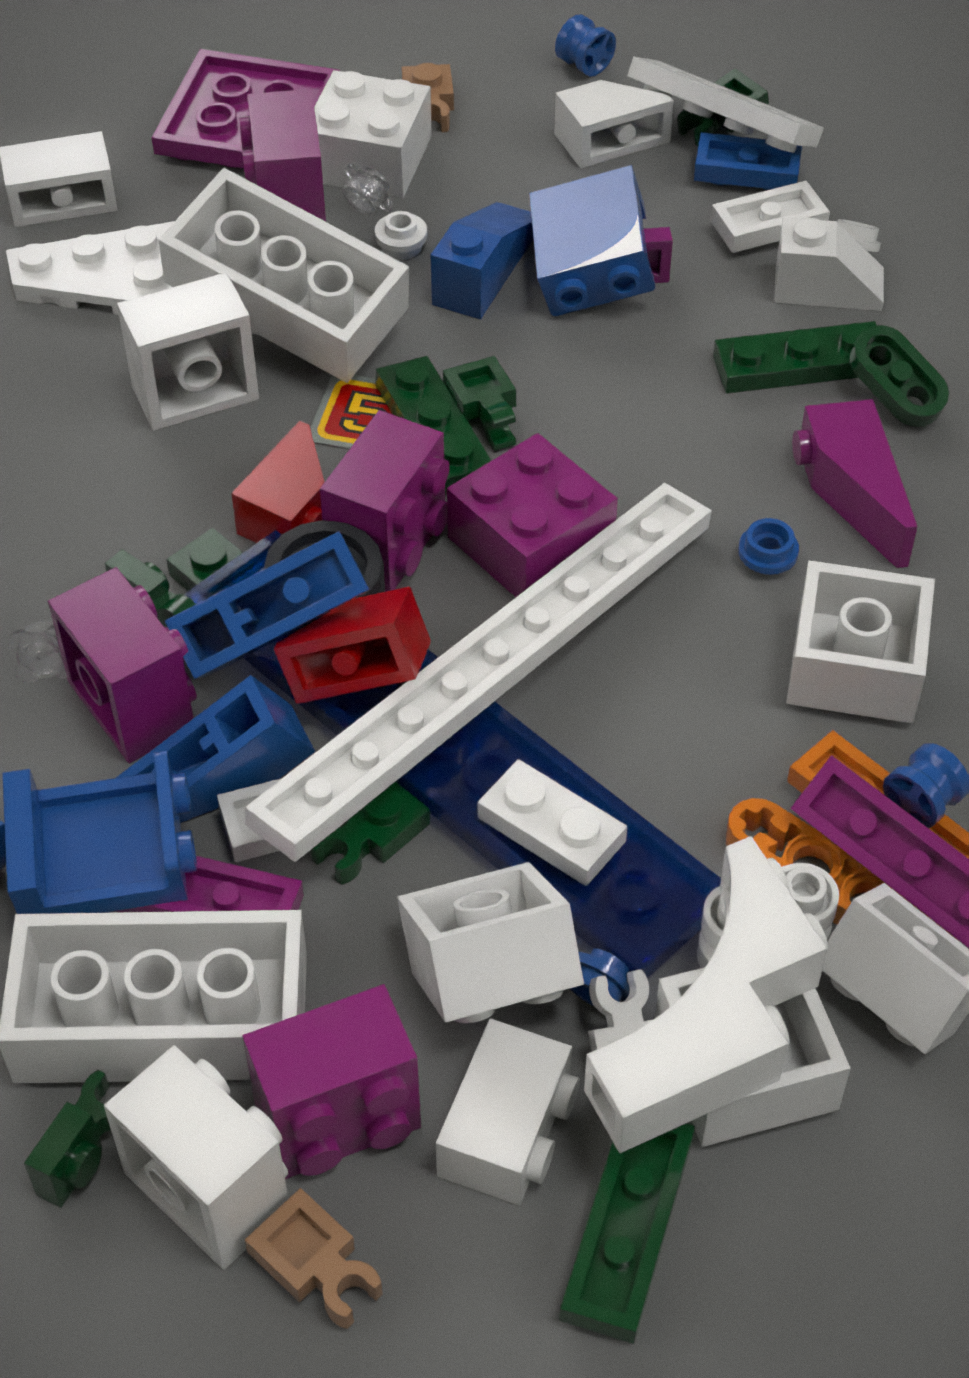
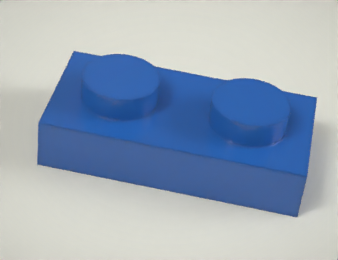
[694,132,802,190]

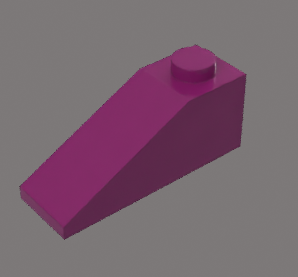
[792,399,918,568]

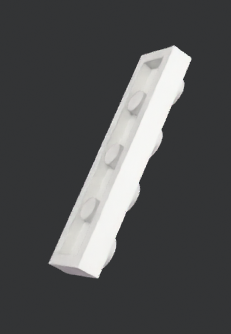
[627,56,824,153]

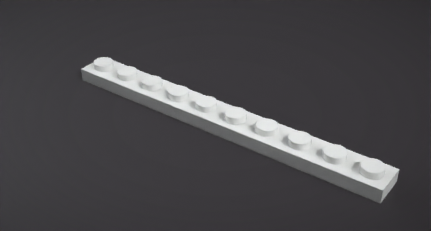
[245,483,712,862]

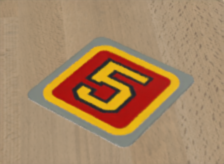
[310,375,392,449]

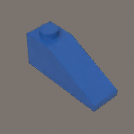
[430,202,534,320]
[165,531,370,679]
[116,675,315,823]

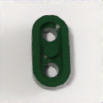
[850,325,949,427]

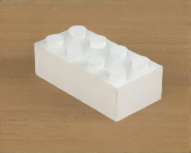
[158,168,409,383]
[0,910,307,1083]

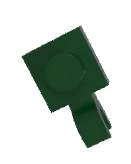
[443,355,517,451]
[24,1070,111,1208]

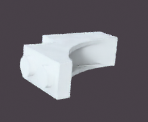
[584,836,828,1153]

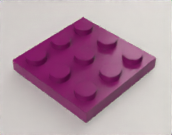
[151,49,341,168]

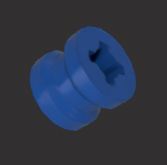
[555,14,616,77]
[883,743,969,828]

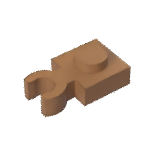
[401,63,454,132]
[245,1188,383,1329]

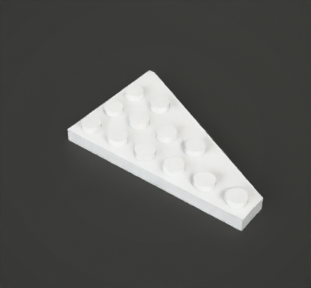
[6,221,259,335]

